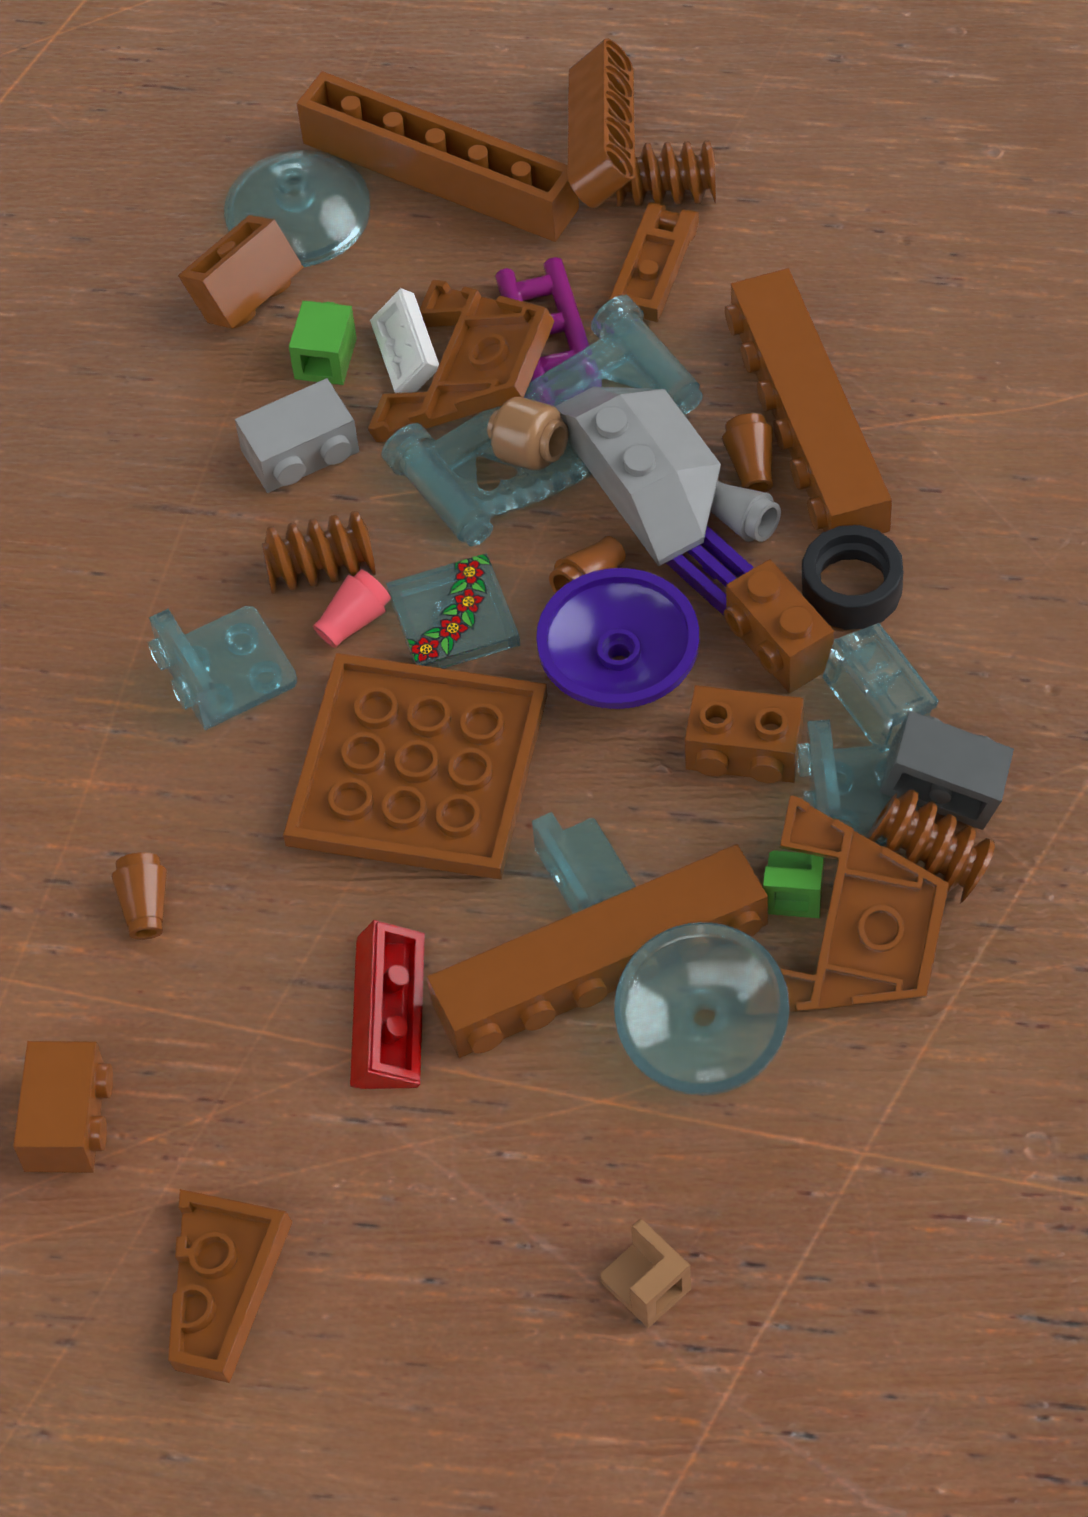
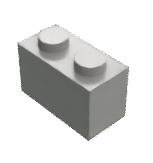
[235,378,359,493]

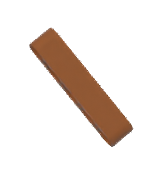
[568,38,635,208]

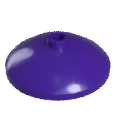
[536,568,699,709]

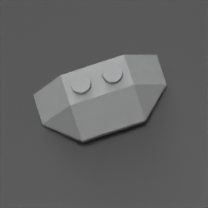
[555,387,721,566]

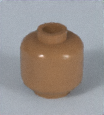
[487,397,568,471]

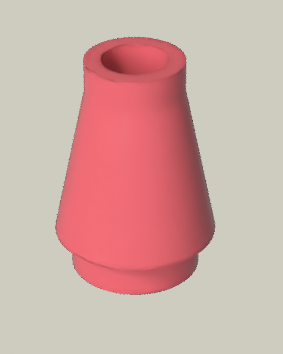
[313,569,391,648]

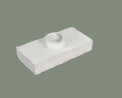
[370,288,439,393]

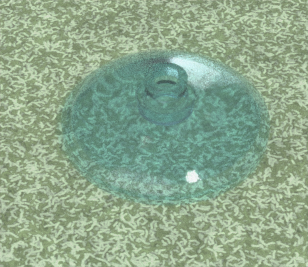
[224,150,371,267]
[614,922,790,1096]

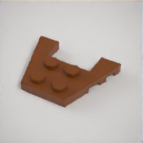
[368,280,555,442]
[745,795,949,1017]

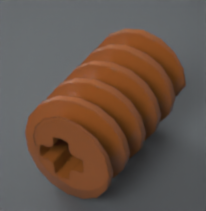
[616,141,716,207]
[262,511,376,594]
[866,789,995,904]

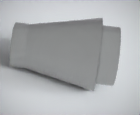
[711,481,781,542]

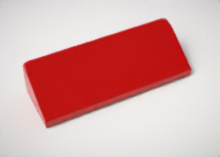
[350,920,425,1089]

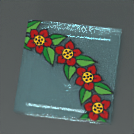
[386,553,520,669]

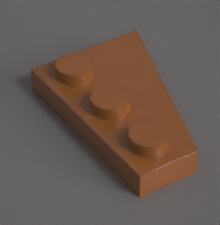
[168,1189,292,1383]

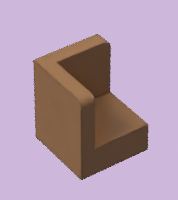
[600,1219,691,1328]

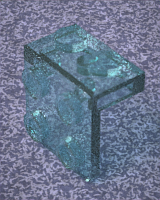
[147,606,297,730]
[797,719,920,846]

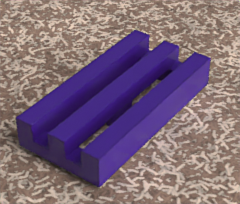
[666,526,754,616]

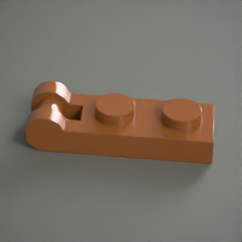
[609,202,699,322]

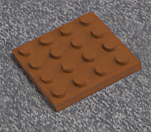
[283,653,548,880]

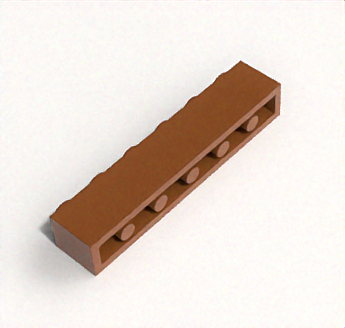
[296,71,579,242]
[725,268,892,533]
[427,844,768,1058]

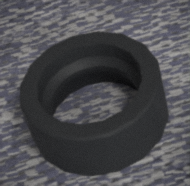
[802,525,904,630]

